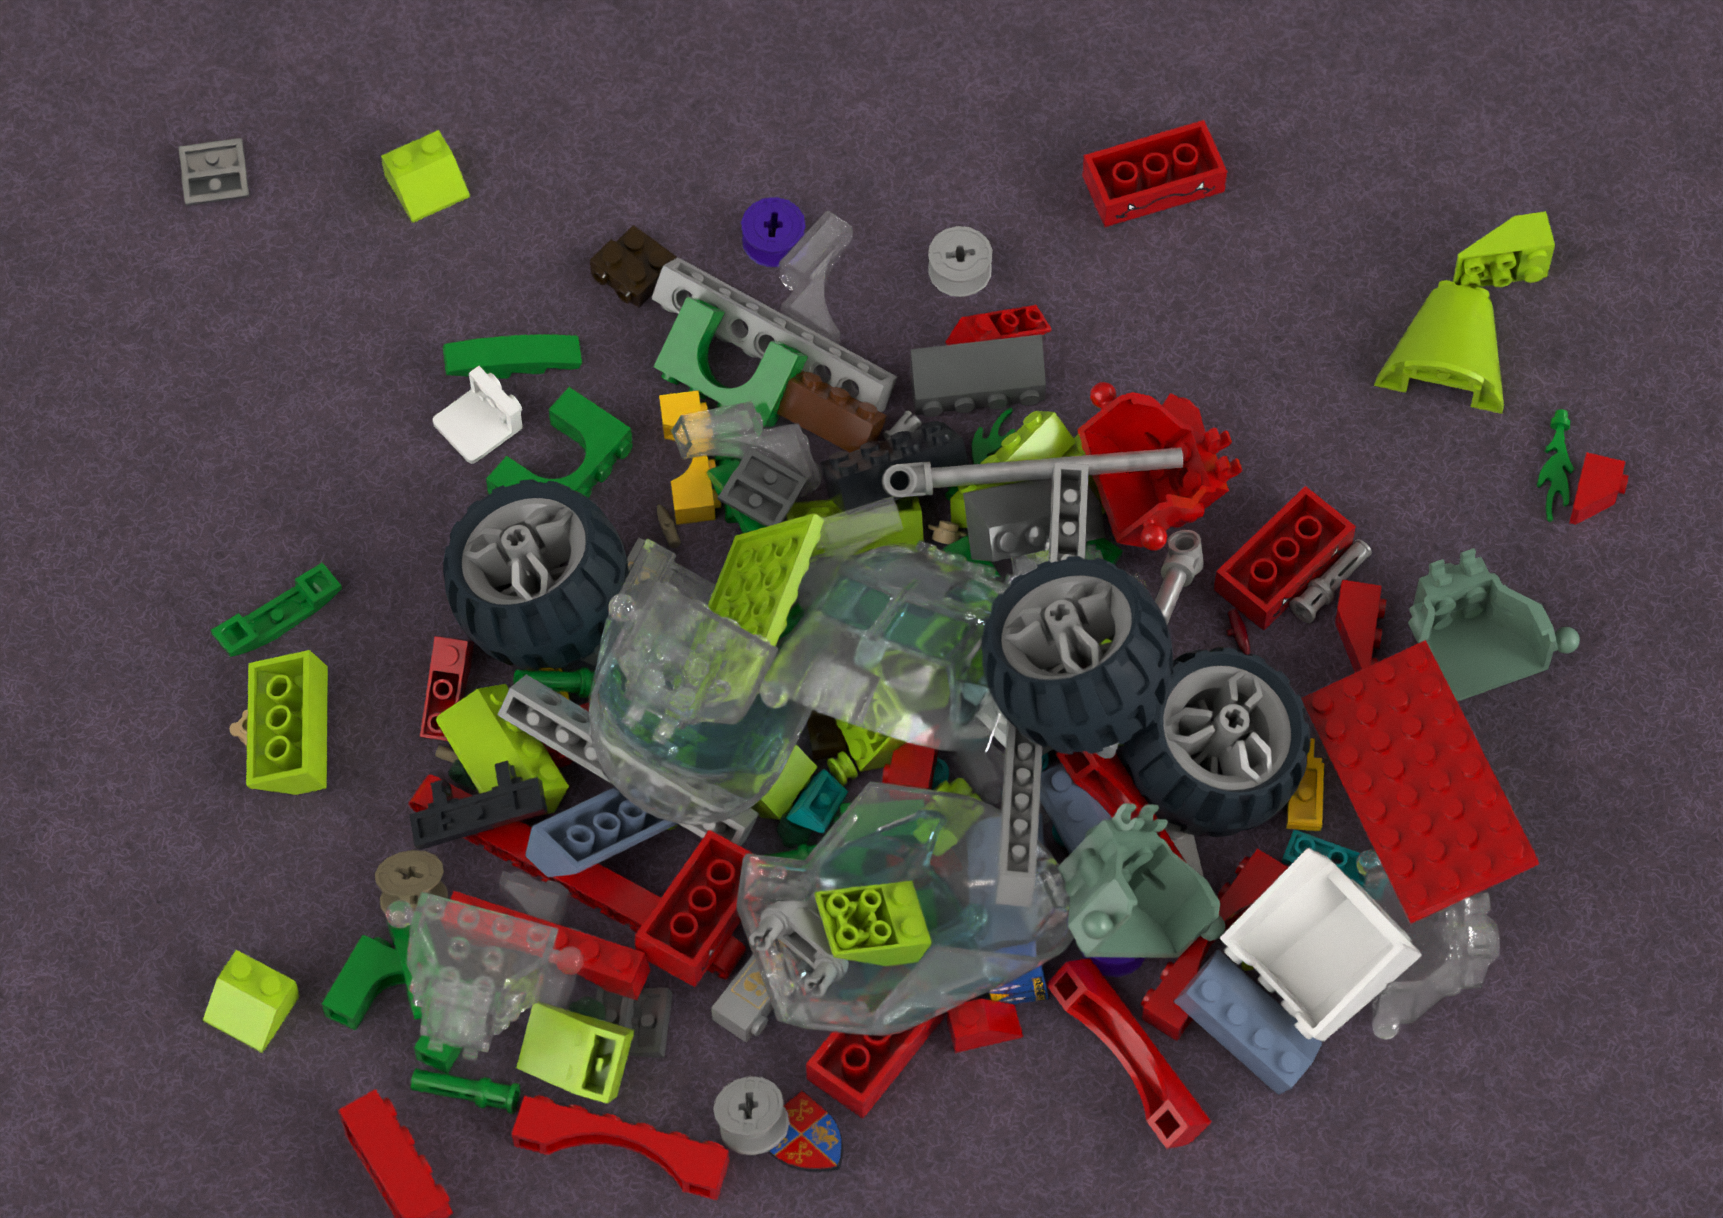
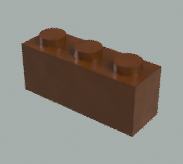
[777,371,887,452]

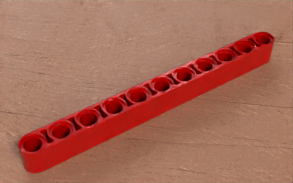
[408,774,746,979]

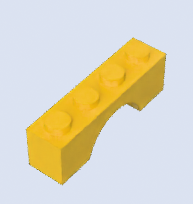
[659,391,721,525]

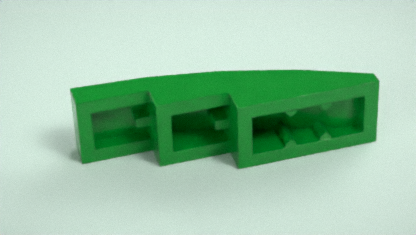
[443,334,582,379]

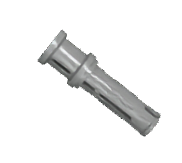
[1289,539,1372,623]

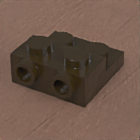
[590,225,678,308]

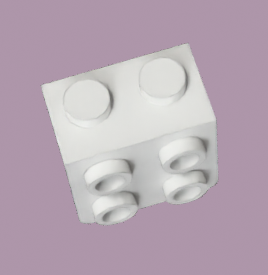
[433,366,523,464]

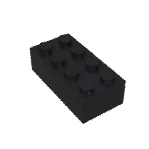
[820,421,969,516]

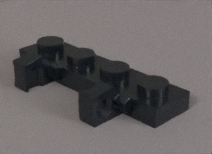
[409,761,548,850]

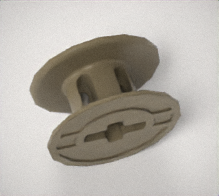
[375,850,448,922]

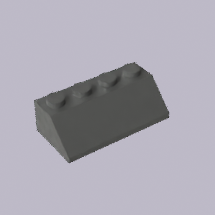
[910,335,1046,417]
[963,478,1105,562]

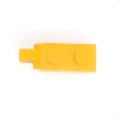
[1286,738,1324,831]

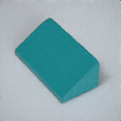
[786,769,848,833]

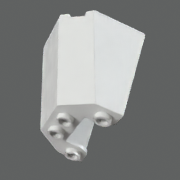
[1220,848,1422,1041]

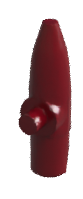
[1226,609,1250,655]

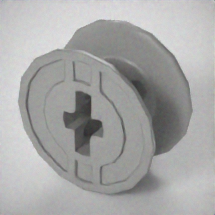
[928,226,993,297]
[713,1076,790,1155]

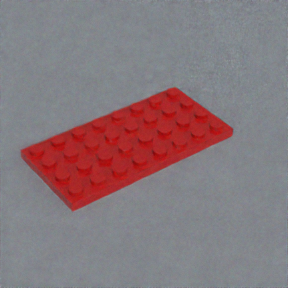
[1301,640,1539,924]

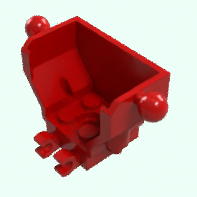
[1077,382,1242,551]

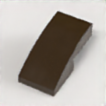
[802,689,847,760]

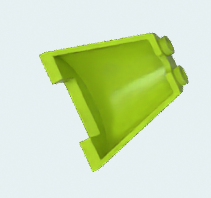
[1374,280,1504,414]

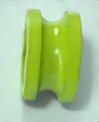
[827,751,858,786]

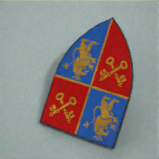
[768,1090,843,1172]

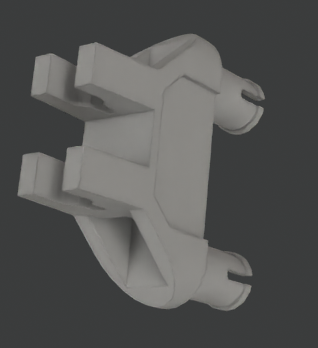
[749,887,848,998]

